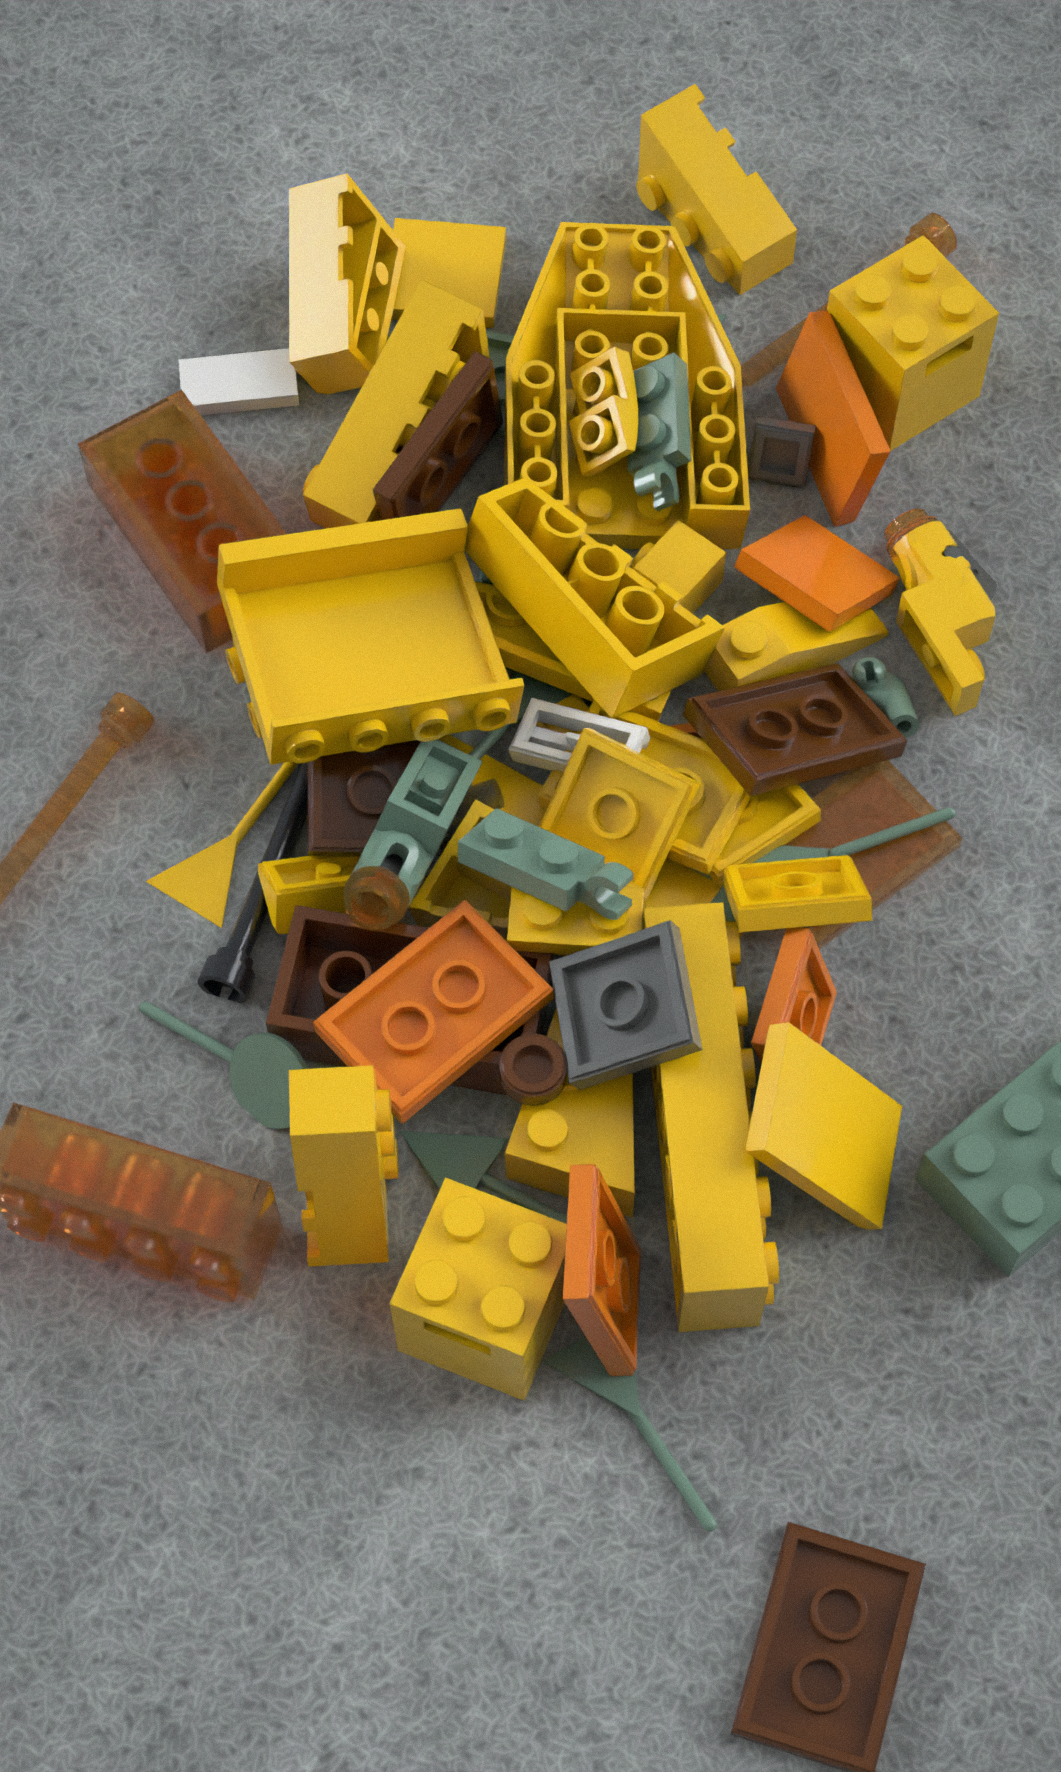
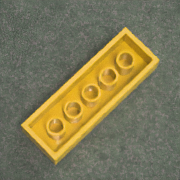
[642,902,779,1332]

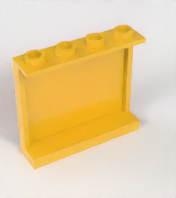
[217,508,524,765]

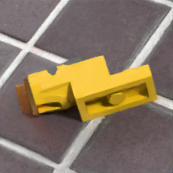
[884,508,997,716]

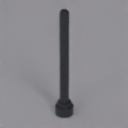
[197,762,308,1003]

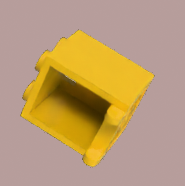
[827,235,999,451]
[389,1177,567,1401]

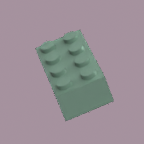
[915,1040,1061,1277]

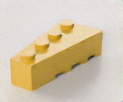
[303,279,490,528]
[464,477,725,718]

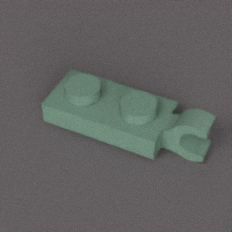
[627,353,691,511]
[458,808,633,920]

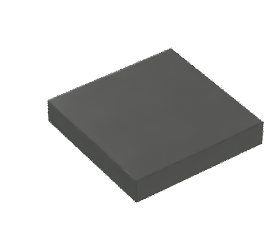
[549,920,703,1090]

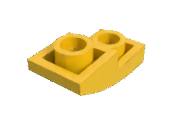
[568,347,638,477]

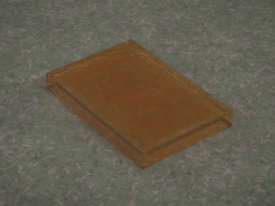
[784,760,962,950]

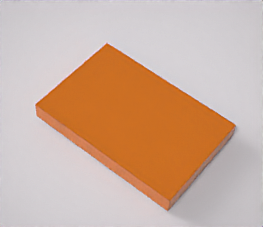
[776,310,891,527]
[313,900,554,1124]
[563,1164,641,1376]

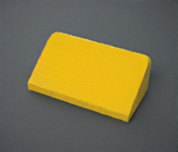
[258,856,377,934]

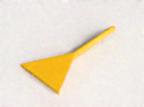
[145,761,299,928]

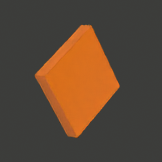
[734,515,900,632]
[751,927,837,1064]

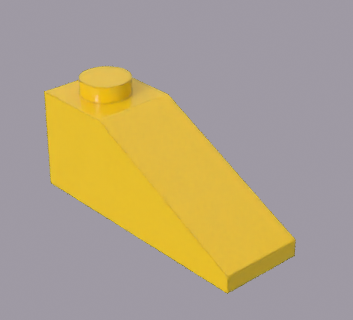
[704,602,889,691]

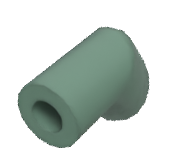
[852,657,919,738]

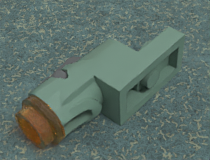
[343,739,483,931]

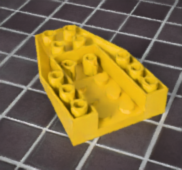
[504,222,750,549]

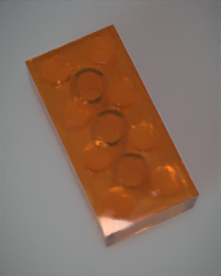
[78,389,287,654]
[0,1102,283,1302]

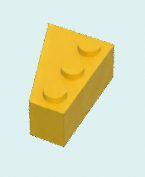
[505,1008,635,1218]

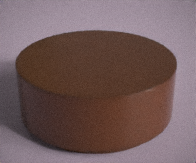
[499,1034,567,1106]

